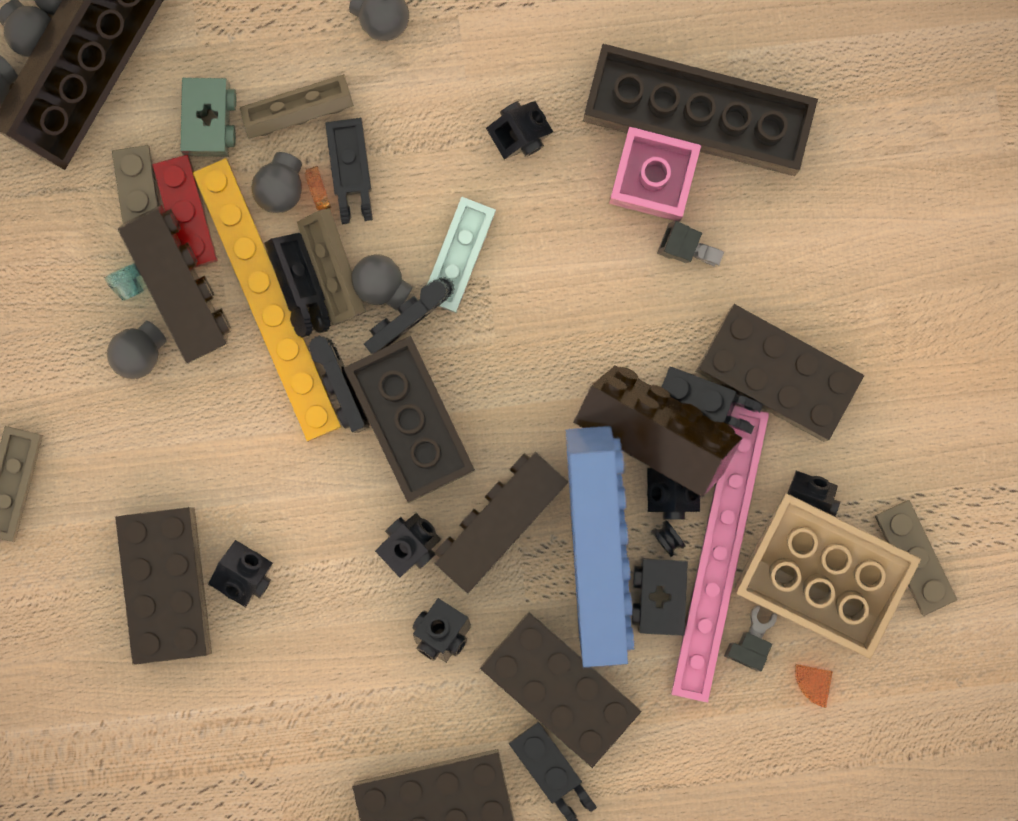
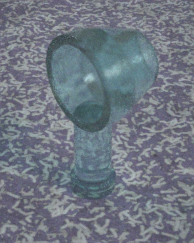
[104,263,144,301]

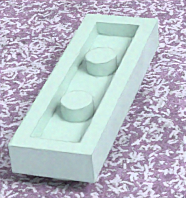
[428,197,496,313]

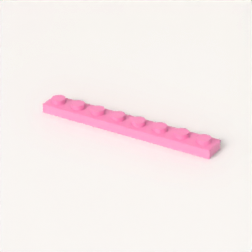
[671,406,769,703]

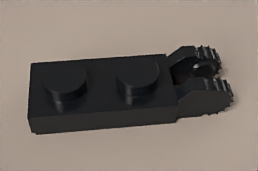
[325,118,373,224]
[264,233,331,338]
[364,277,455,354]
[308,335,370,433]
[662,366,763,434]
[509,721,597,821]

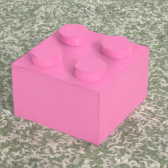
[609,127,701,222]

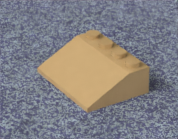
[734,493,921,659]

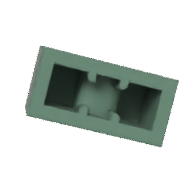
[180,78,236,157]

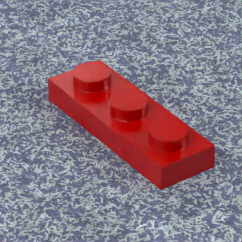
[152,154,218,268]

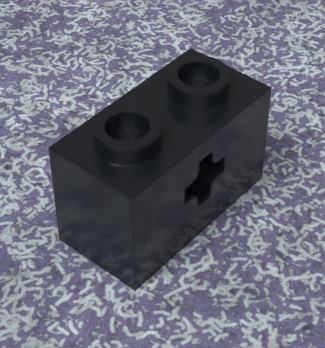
[632,559,688,636]

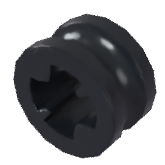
[652,520,686,557]

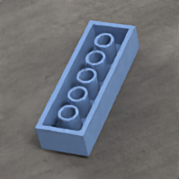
[565,426,634,667]

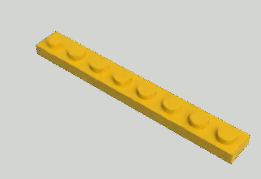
[193,158,342,442]

